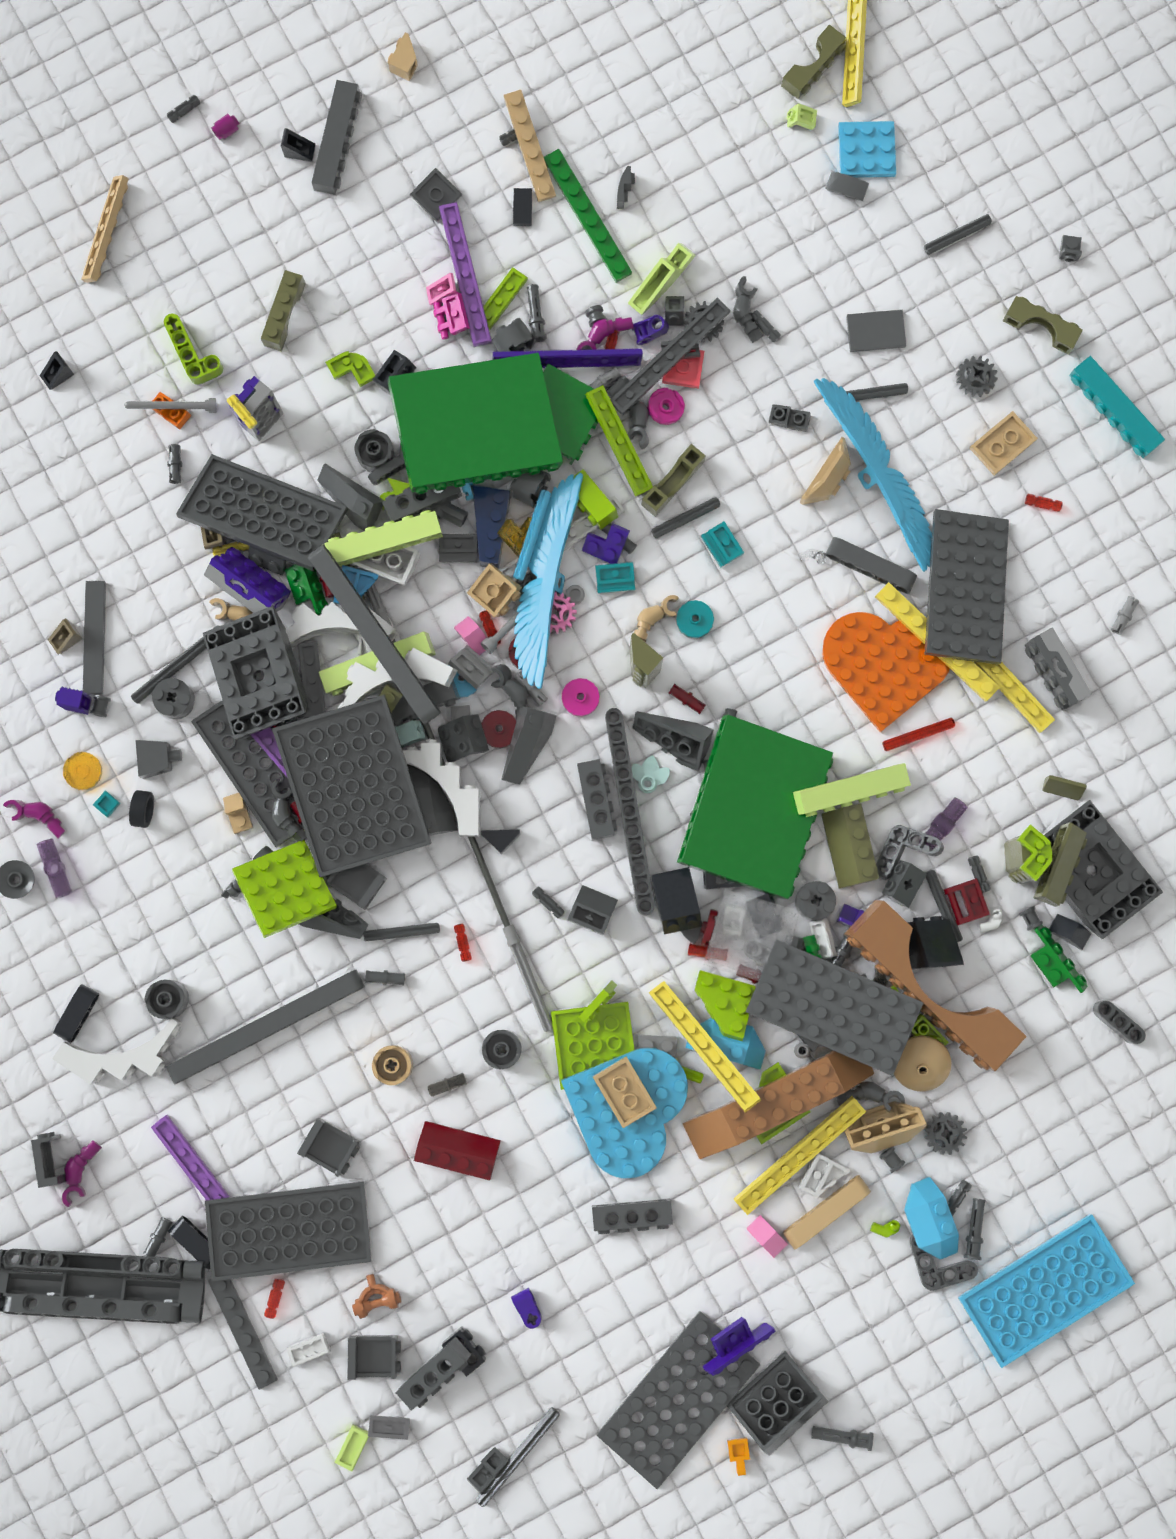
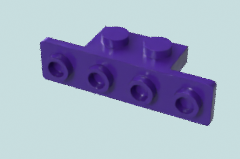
[703,1317,776,1376]

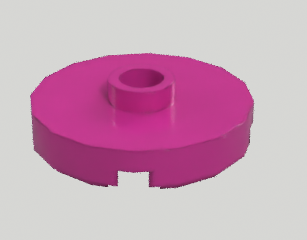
[647,387,685,425]
[562,678,600,717]

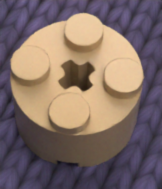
[372,1045,413,1085]

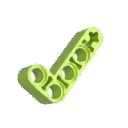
[164,313,224,385]

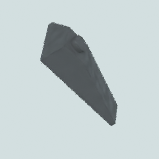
[317,463,384,531]
[501,706,557,785]

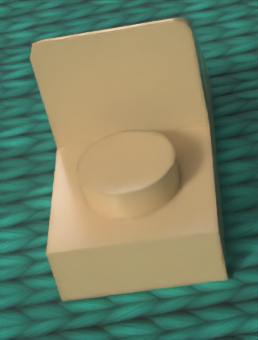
[223,793,253,834]

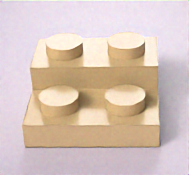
[467,563,522,617]

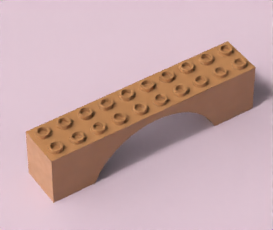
[844,900,1027,1071]

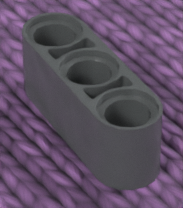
[1093,1001,1146,1044]

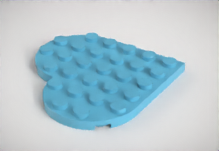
[561,1047,688,1178]

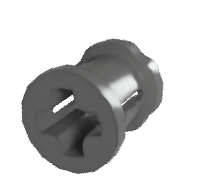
[90,695,111,718]
[1019,906,1043,931]
[879,1147,905,1173]

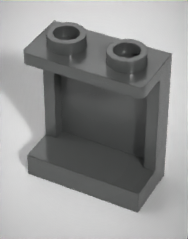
[325,864,388,910]
[297,1118,360,1177]
[31,1132,66,1188]
[347,1335,401,1380]

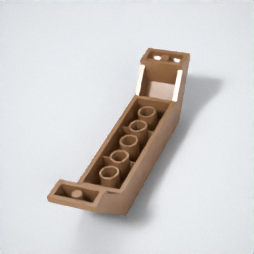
[682,1050,875,1159]

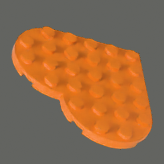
[822,612,950,732]

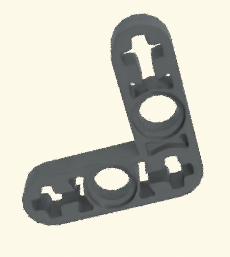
[368,443,406,485]
[876,825,944,879]
[909,1235,978,1291]

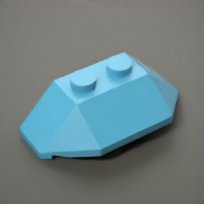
[685,1018,766,1070]
[904,1177,959,1260]

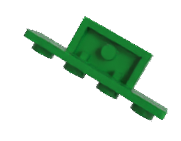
[284,564,328,615]
[1030,924,1088,993]

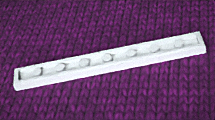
[499,495,625,582]

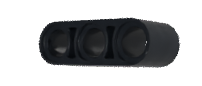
[53,984,99,1043]
[168,1215,210,1270]

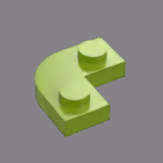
[325,351,375,387]
[1016,824,1052,881]

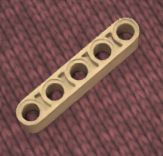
[782,1175,871,1250]

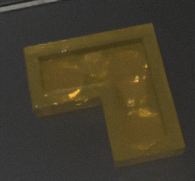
[497,517,532,558]

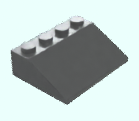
[727,1351,829,1456]

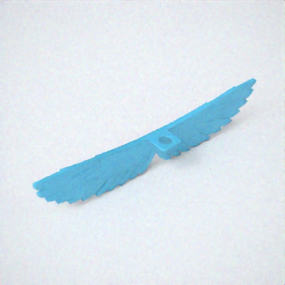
[814,378,932,572]
[514,473,583,689]

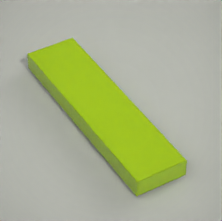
[483,267,528,331]

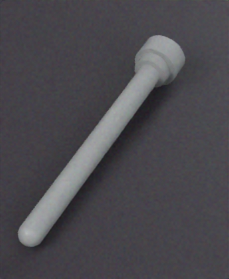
[124,398,217,413]
[481,613,518,654]

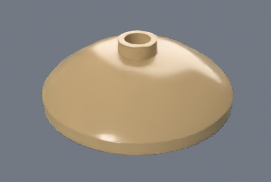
[894,1036,951,1091]

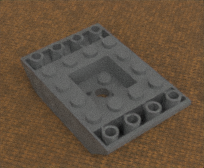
[203,606,307,740]
[1044,800,1163,939]

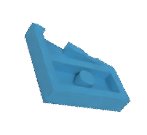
[333,565,379,605]

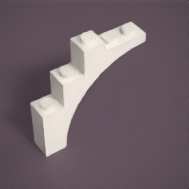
[286,602,399,650]
[337,648,458,709]
[403,739,480,837]
[52,1018,182,1084]

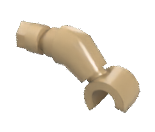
[634,595,679,642]
[209,598,253,621]

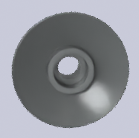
[0,860,35,899]

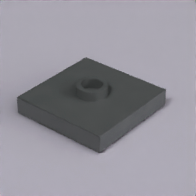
[410,168,462,222]

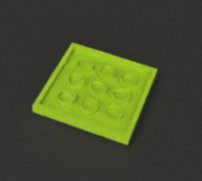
[232,840,337,938]
[551,1002,634,1090]

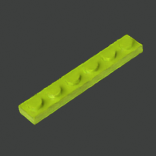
[585,385,653,497]

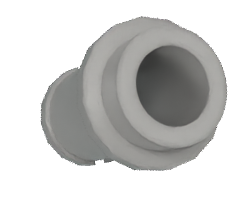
[794,1043,810,1059]

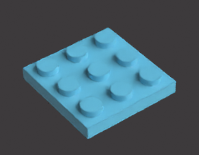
[838,121,896,178]

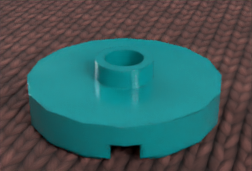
[676,600,714,639]

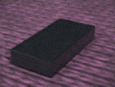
[513,188,532,226]

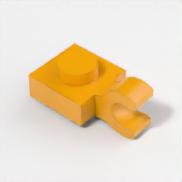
[727,1438,750,1476]

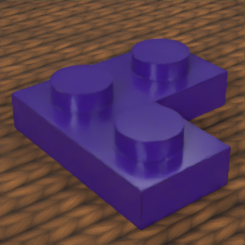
[581,523,630,564]

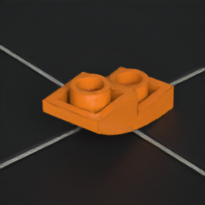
[152,392,192,430]

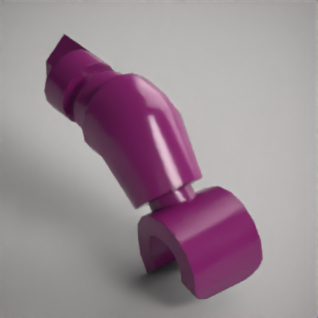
[576,317,634,350]
[3,800,65,839]
[62,1140,102,1207]

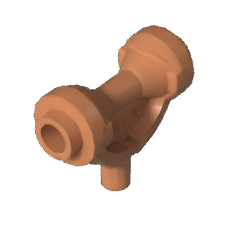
[352,1274,401,1319]

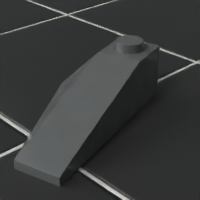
[633,711,714,771]
[407,764,458,836]
[298,899,369,939]

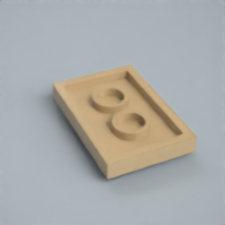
[970,411,1038,476]
[593,1056,657,1128]

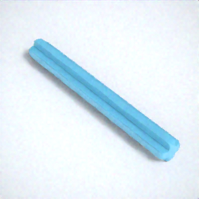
[513,490,551,581]

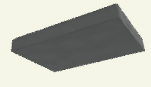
[846,310,906,352]

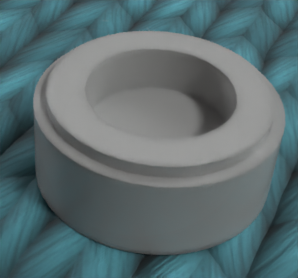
[566,585,585,605]

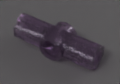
[918,797,968,850]
[36,838,73,899]

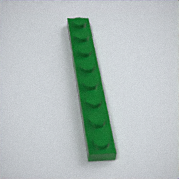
[544,149,632,283]

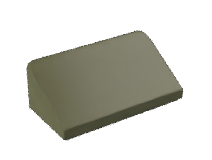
[1042,775,1087,800]

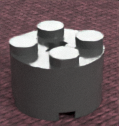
[492,318,536,352]
[354,429,394,472]
[510,470,551,508]
[152,678,195,719]
[795,881,836,921]
[145,979,188,1019]
[482,1030,522,1069]

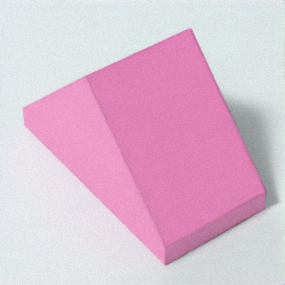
[426,273,456,305]
[454,616,487,656]
[746,1215,788,1258]

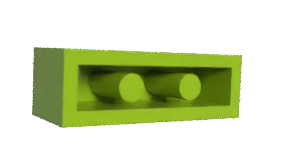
[574,469,618,530]

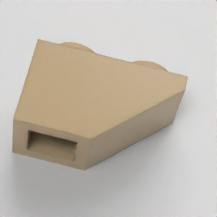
[387,32,418,81]

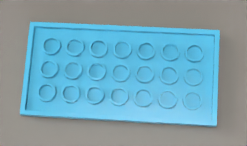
[958,1214,1135,1368]

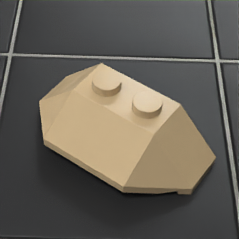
[800,437,851,505]
[845,1101,927,1154]

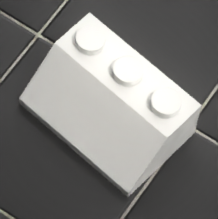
[352,547,421,586]

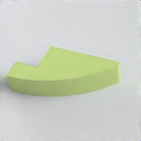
[628,243,696,315]

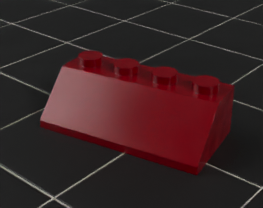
[413,1121,501,1181]

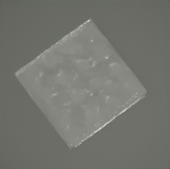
[703,889,800,981]

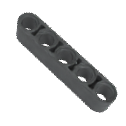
[825,537,917,594]

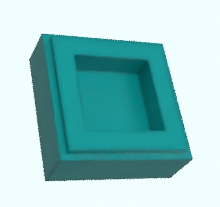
[93,790,121,818]

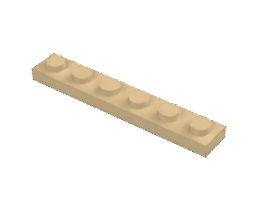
[504,89,556,202]
[81,175,129,283]

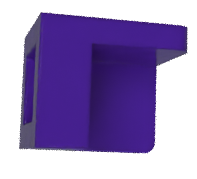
[836,904,864,928]

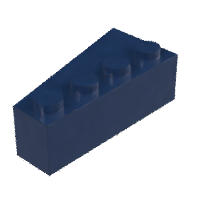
[473,485,511,569]

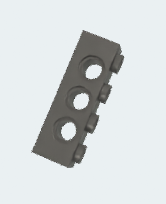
[382,486,462,522]
[577,759,618,840]
[592,1199,673,1234]
[395,1337,471,1411]

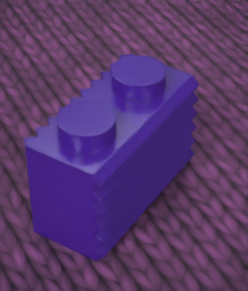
[55,686,92,715]

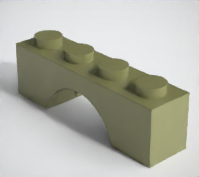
[781,24,846,99]
[261,270,306,352]
[1003,296,1083,355]
[641,444,706,517]

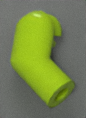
[870,1220,900,1238]

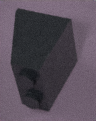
[651,867,702,935]
[907,916,964,969]

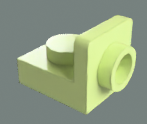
[787,103,817,130]

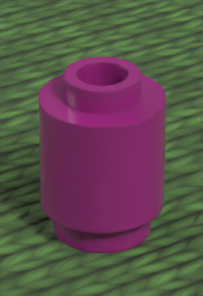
[211,113,239,140]

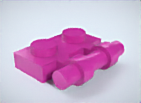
[433,292,470,340]

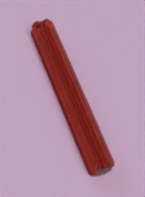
[882,718,955,751]

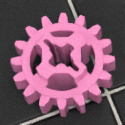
[550,592,577,634]

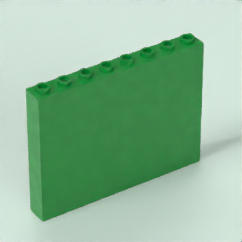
[388,353,563,494]
[677,715,833,899]

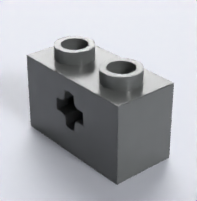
[882,860,927,908]

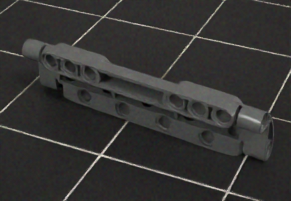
[0,1249,205,1324]

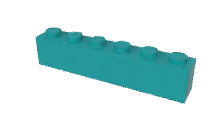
[1069,355,1165,459]

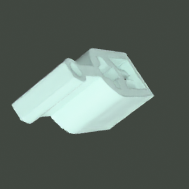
[396,720,426,748]

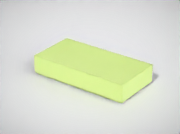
[335,1424,369,1471]

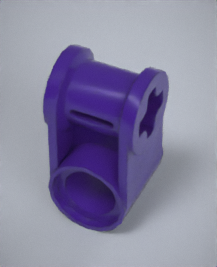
[632,315,669,345]
[511,1287,542,1329]

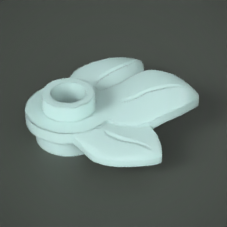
[632,755,670,793]

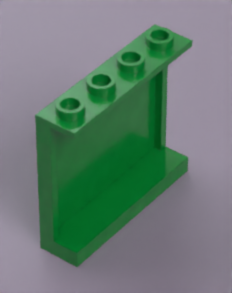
[543,364,598,465]

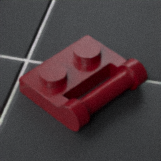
[943,878,990,926]

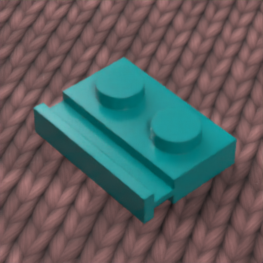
[701,521,744,568]
[595,562,635,593]

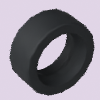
[129,790,154,828]

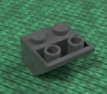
[567,885,618,935]

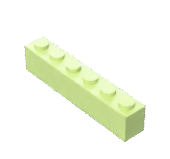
[324,510,443,567]
[319,631,436,696]
[793,763,911,817]

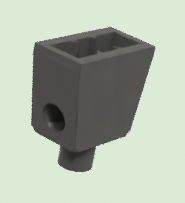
[135,740,182,779]

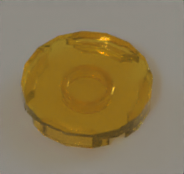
[63,752,102,790]

